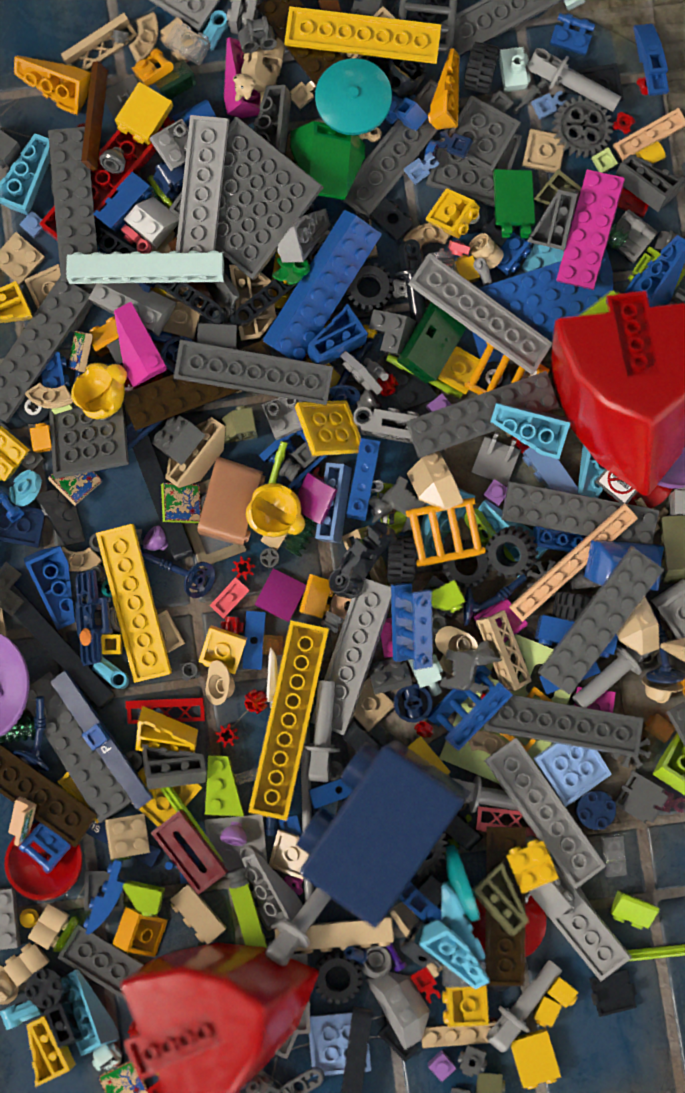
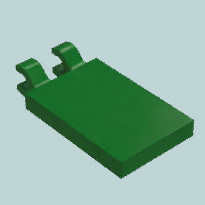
[493,169,535,238]

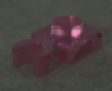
[655,791,685,813]

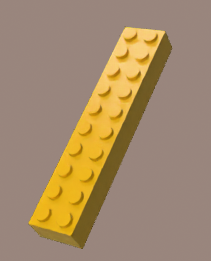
[249,621,329,821]

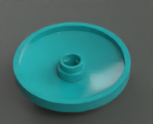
[315,58,392,135]
[446,844,479,922]

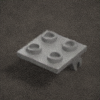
[471,432,520,486]

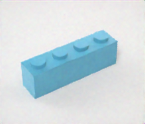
[0,134,50,215]

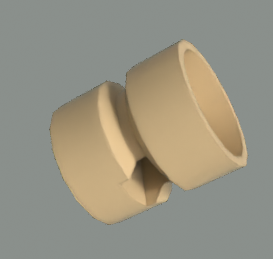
[469,233,504,269]

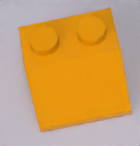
[89,316,119,357]
[299,574,334,619]
[113,907,168,957]

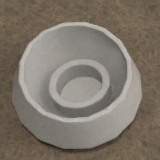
[359,945,393,978]

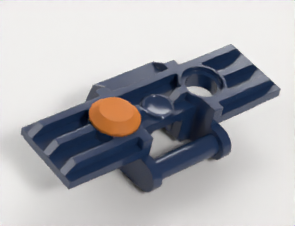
[75,570,113,666]

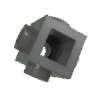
[457,1044,487,1077]
[245,1074,281,1093]

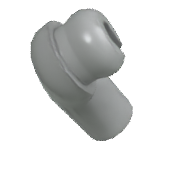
[473,258,492,286]

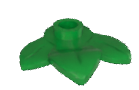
[272,258,310,284]

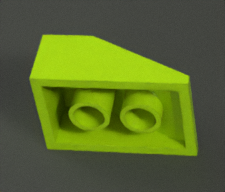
[652,733,685,795]

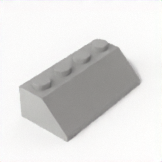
[88,283,177,337]

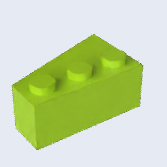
[205,755,245,816]

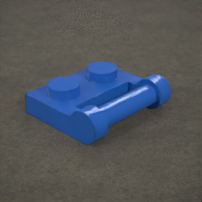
[19,822,71,873]

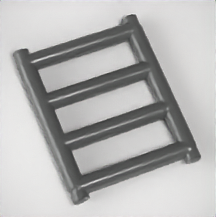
[398,0,457,55]

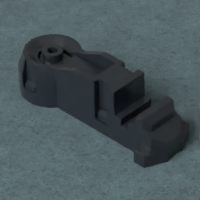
[329,521,397,599]

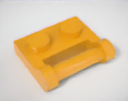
[132,49,174,87]

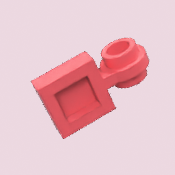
[120,224,152,254]
[448,240,470,256]

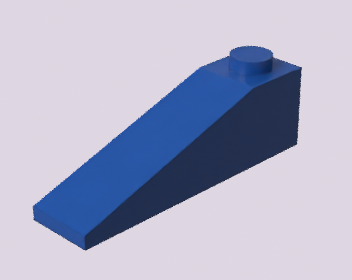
[624,235,685,307]
[23,546,75,630]

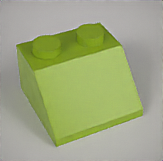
[431,580,465,613]
[123,880,165,917]
[610,890,660,930]

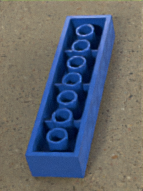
[263,210,382,361]

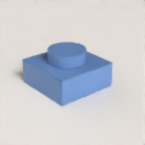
[19,211,43,238]

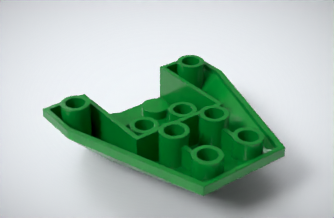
[290,121,365,200]

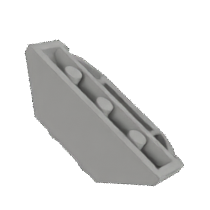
[366,972,430,1049]

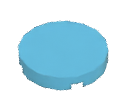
[9,470,42,506]

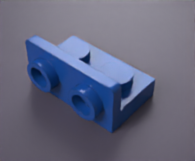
[496,232,532,277]
[41,352,70,389]

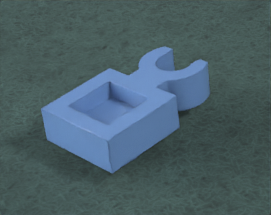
[531,91,567,119]
[404,152,440,184]

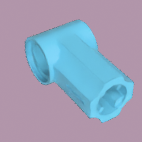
[199,10,228,50]
[92,656,130,689]
[0,1000,42,1030]

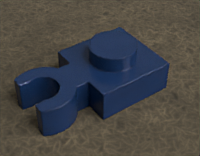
[436,132,472,159]

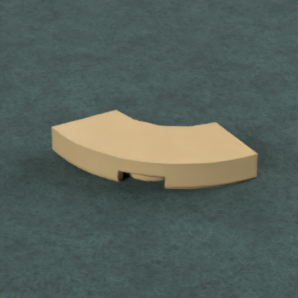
[129,12,158,62]
[403,223,450,249]
[25,383,73,409]
[61,547,103,572]
[468,730,507,755]

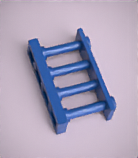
[259,429,329,490]
[346,438,380,521]
[391,582,433,670]
[427,665,513,751]

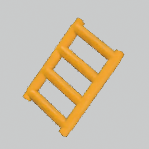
[464,342,550,395]
[406,497,486,567]

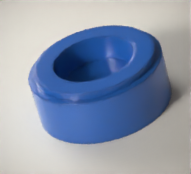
[425,140,438,156]

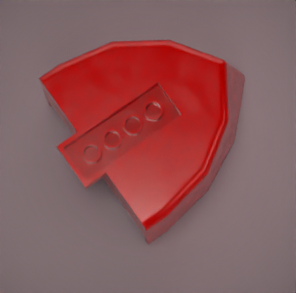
[550,291,685,496]
[121,943,318,1093]

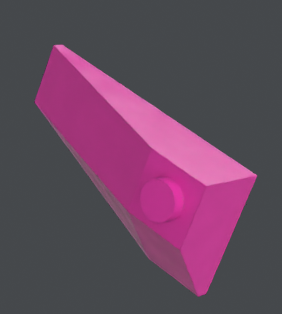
[224,37,261,118]
[114,302,167,387]

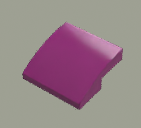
[297,472,338,524]
[255,568,307,622]

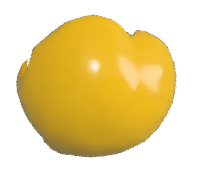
[71,363,127,419]
[246,483,305,537]

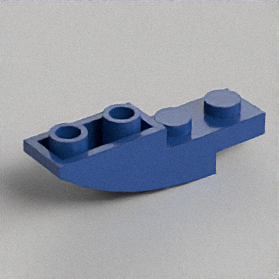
[633,24,669,96]
[84,858,126,935]
[399,882,442,923]

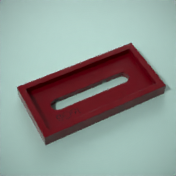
[151,809,228,895]

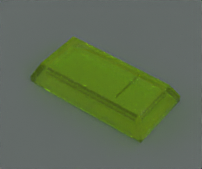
[53,915,80,952]

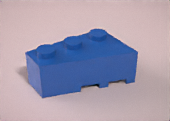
[93,172,153,233]
[307,304,368,365]

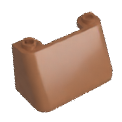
[198,457,266,546]

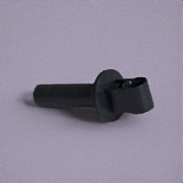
[395,239,430,335]

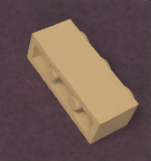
[170,883,227,945]

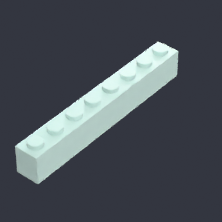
[66,251,224,284]

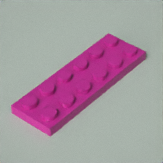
[556,169,625,290]

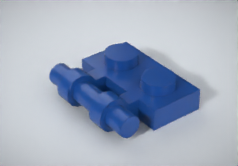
[549,13,595,56]

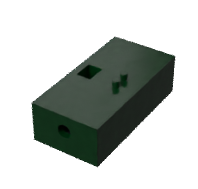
[397,302,467,383]

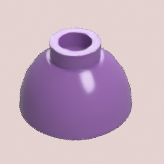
[143,525,169,551]
[220,822,247,846]

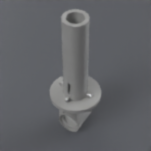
[527,48,621,112]
[572,645,654,708]
[303,681,340,782]
[453,776,519,813]
[266,888,331,966]
[486,960,562,1052]

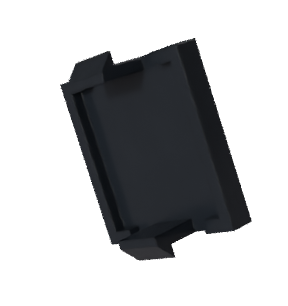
[589,969,637,1017]

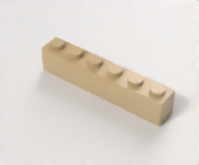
[275,916,395,954]

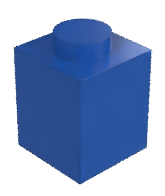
[394,97,428,131]

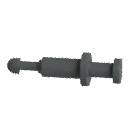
[513,77,549,114]

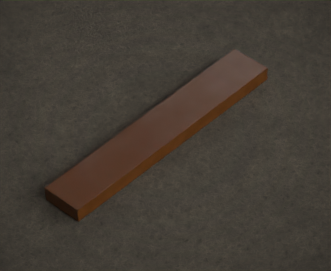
[81,61,108,171]

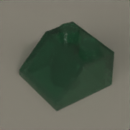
[153,60,197,100]

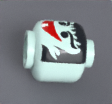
[92,1043,122,1072]

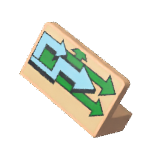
[8,797,36,846]

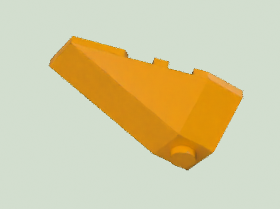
[428,48,460,130]
[14,56,91,115]

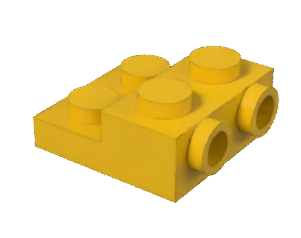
[426,188,480,239]
[0,425,30,481]
[199,625,247,674]
[507,839,559,894]
[442,985,489,1027]

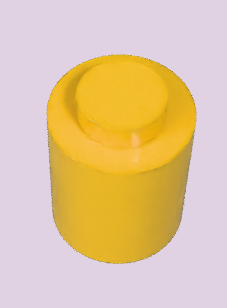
[636,141,666,164]

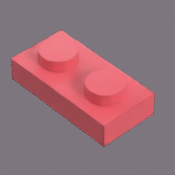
[210,577,250,619]

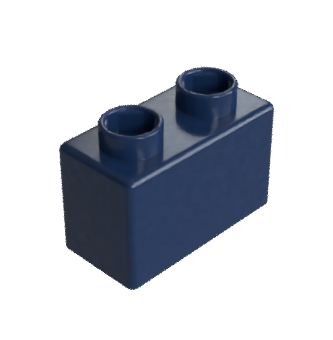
[296,740,471,928]

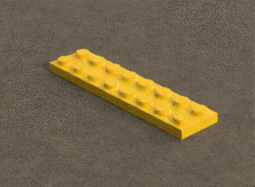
[285,6,441,64]
[96,524,172,683]

